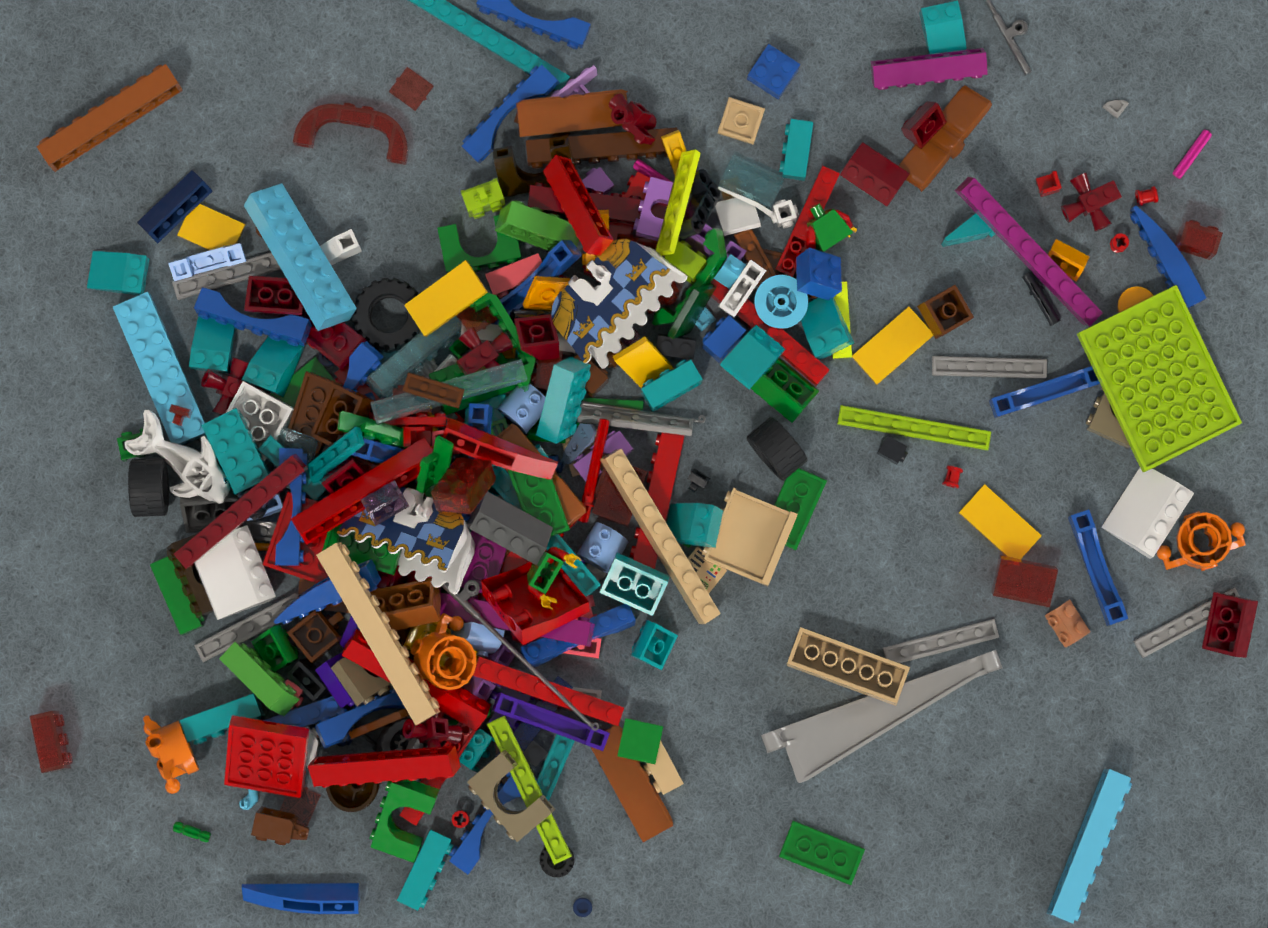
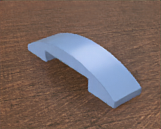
[168,243,247,281]

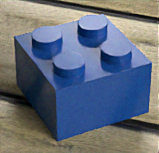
[747,44,800,100]
[796,248,842,301]
[702,315,746,363]

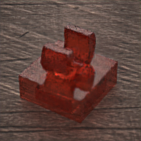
[169,404,192,426]

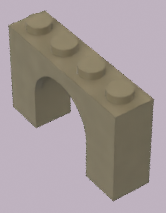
[1085,387,1130,448]
[331,657,414,706]
[467,750,556,842]

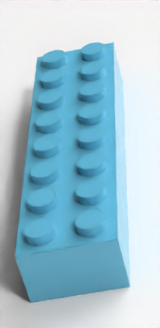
[244,183,357,331]
[113,292,206,445]
[1047,769,1132,923]

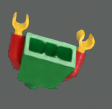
[806,203,857,252]
[527,547,581,610]

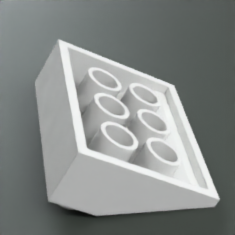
[226,381,294,465]
[1101,468,1194,559]
[195,525,276,620]

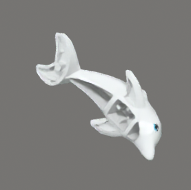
[125,410,230,504]

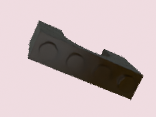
[493,135,576,197]
[167,534,214,618]

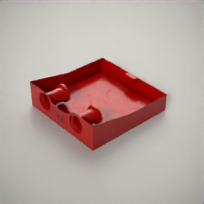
[263,492,329,583]
[481,562,590,645]
[224,715,309,798]

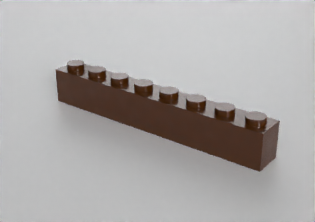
[526,127,678,169]

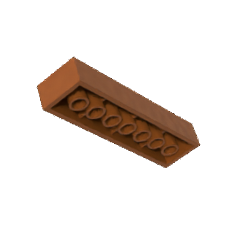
[36,64,183,172]

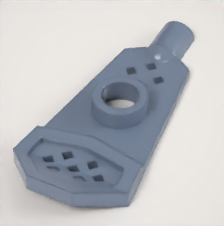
[560,423,597,468]

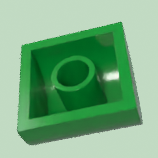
[251,624,299,673]

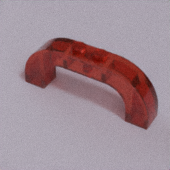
[293,103,408,165]

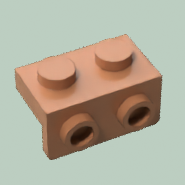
[1045,600,1090,648]

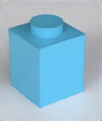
[714,254,746,289]

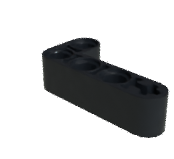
[679,169,720,239]

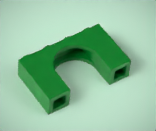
[437,215,522,273]
[370,779,440,863]

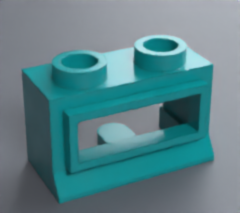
[459,729,496,773]

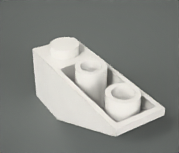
[320,229,362,265]

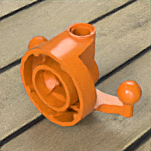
[1156,511,1246,571]
[411,613,477,694]
[143,715,199,794]

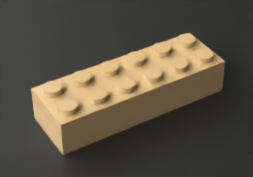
[787,627,910,706]

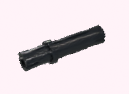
[1022,271,1061,326]

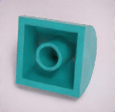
[631,620,678,670]

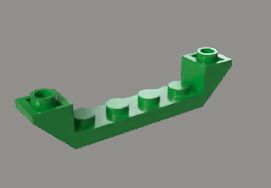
[652,228,727,325]
[469,293,536,392]

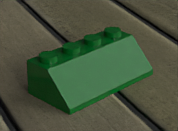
[750,358,819,423]

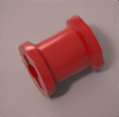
[1135,186,1159,207]
[1110,233,1129,253]
[942,465,963,489]
[452,811,470,828]

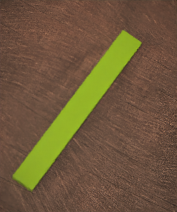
[837,405,991,451]
[487,715,572,865]

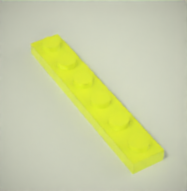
[656,149,701,256]

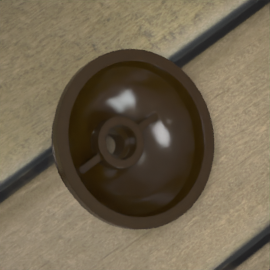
[326,782,380,812]

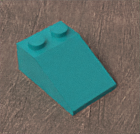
[919,1,967,54]
[941,214,996,247]
[87,251,150,296]
[801,297,855,360]
[189,316,236,374]
[720,325,785,389]
[242,336,305,397]
[666,503,723,548]

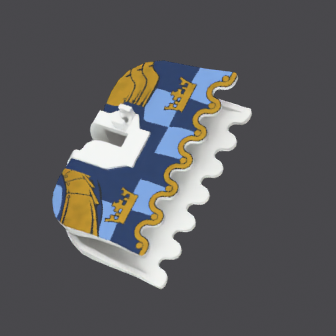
[552,239,688,369]
[337,486,475,594]

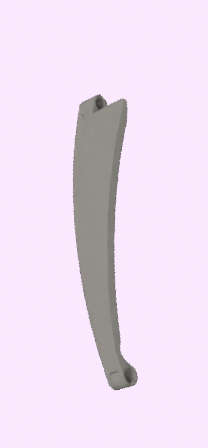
[761,650,1003,783]

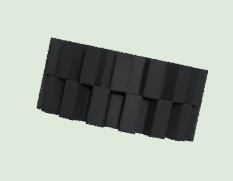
[540,846,575,877]

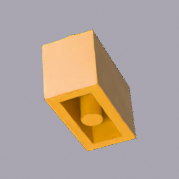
[1047,239,1090,282]

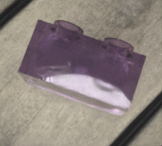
[361,480,409,526]

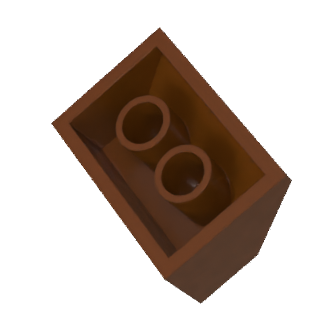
[310,383,374,446]

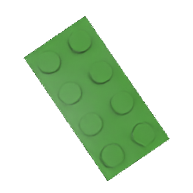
[495,200,579,251]
[219,642,300,716]

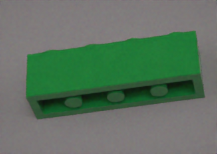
[150,556,205,636]

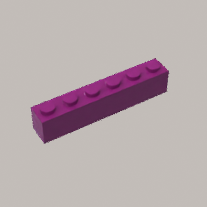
[870,48,988,90]

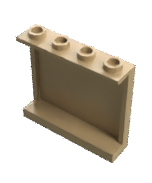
[702,488,798,587]

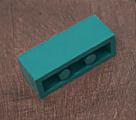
[779,119,813,181]

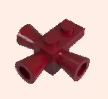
[609,93,657,145]
[1061,172,1122,232]
[456,327,513,385]
[201,358,263,415]
[403,713,462,748]

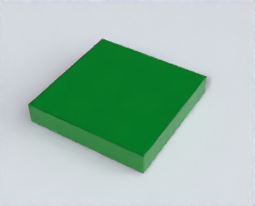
[617,718,663,764]

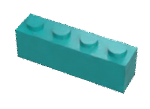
[397,830,454,911]

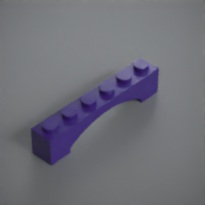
[492,692,610,751]

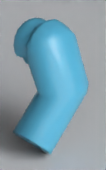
[239,789,259,810]

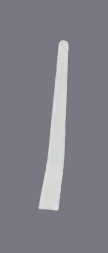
[718,187,772,217]

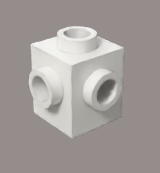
[771,199,799,228]

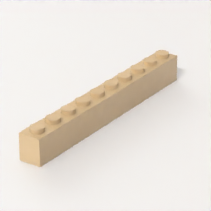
[600,449,721,624]
[316,542,440,725]

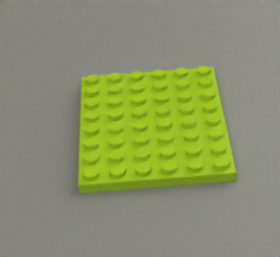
[1077,285,1242,472]

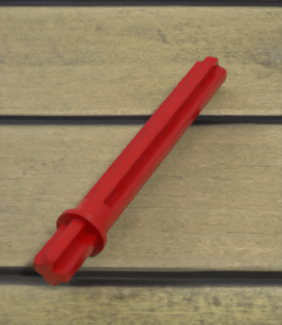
[578,419,610,523]

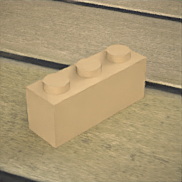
[644,740,684,795]

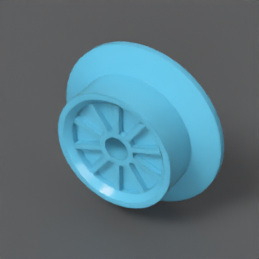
[754,275,808,329]

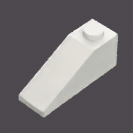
[718,260,766,317]

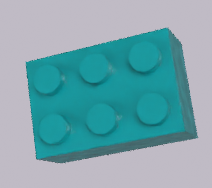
[641,359,703,412]
[599,553,670,616]

